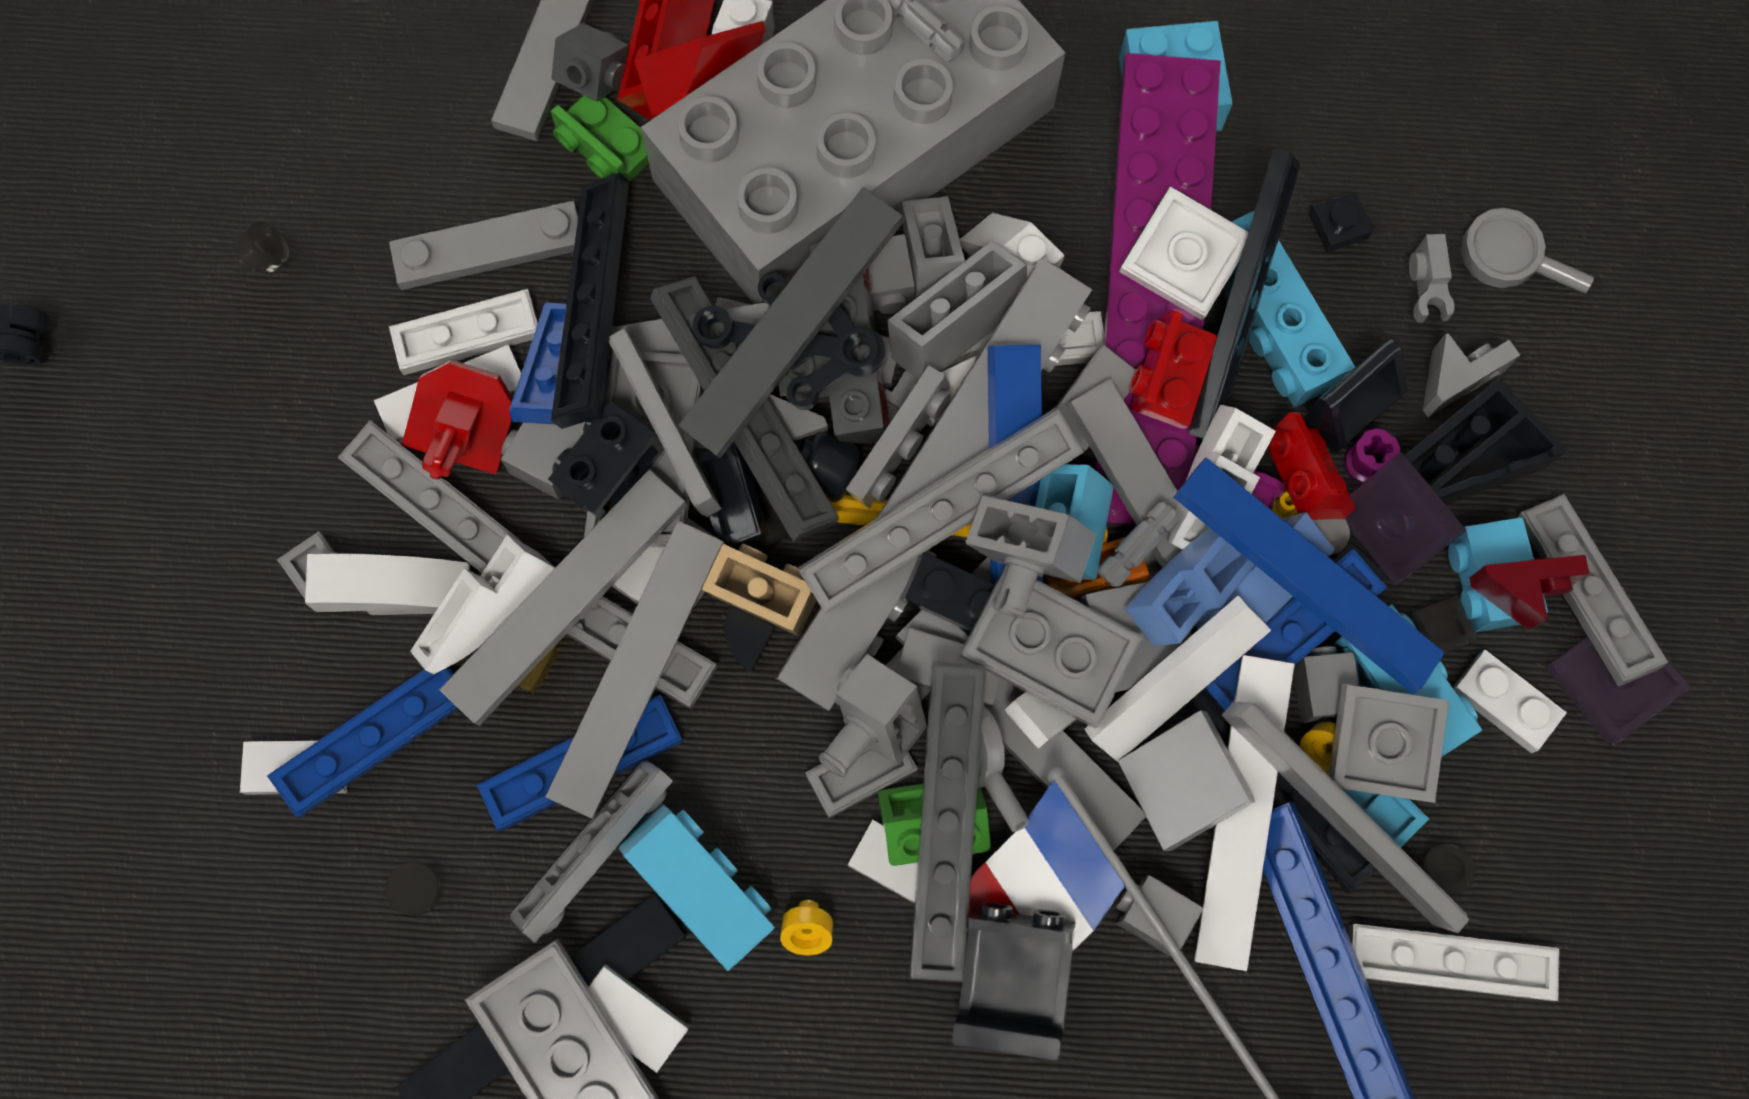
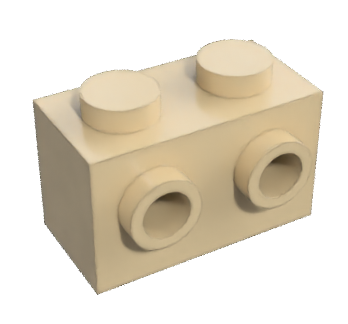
[701,544,817,637]

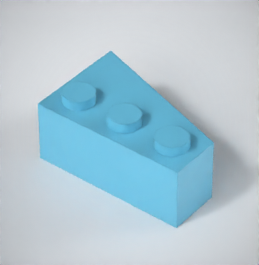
[617,803,775,971]

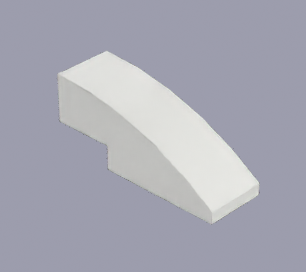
[1168,405,1276,550]
[410,535,555,674]
[305,554,471,615]

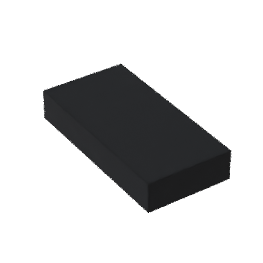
[694,441,769,548]

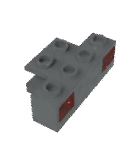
[768,243,890,444]

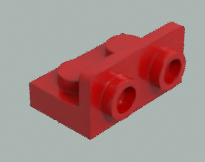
[1129,309,1218,429]
[1267,412,1356,520]

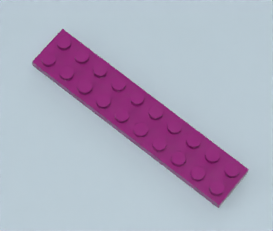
[1095,53,1221,527]

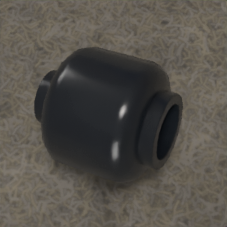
[798,432,861,502]

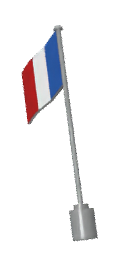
[968,766,1280,1099]

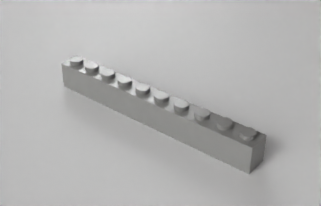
[775,257,1092,711]

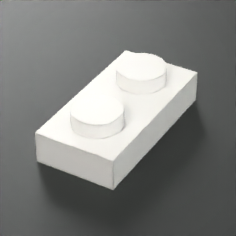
[1453,650,1567,754]

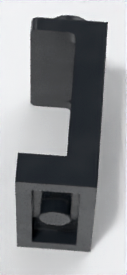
[952,902,1076,1061]

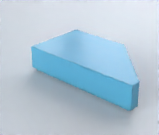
[1341,788,1429,848]

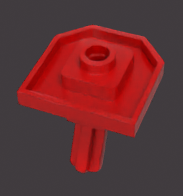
[402,360,513,480]

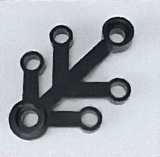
[693,273,886,410]

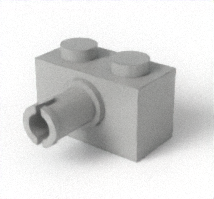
[966,495,1097,619]
[818,654,927,778]

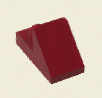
[1469,554,1590,629]

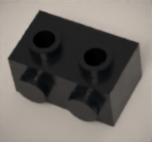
[548,400,665,520]

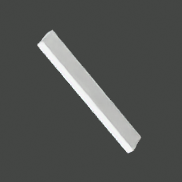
[1194,655,1294,971]

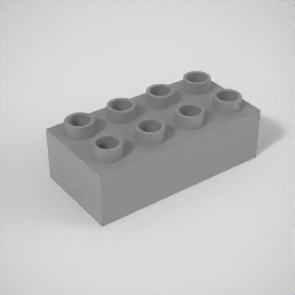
[641,0,1066,304]

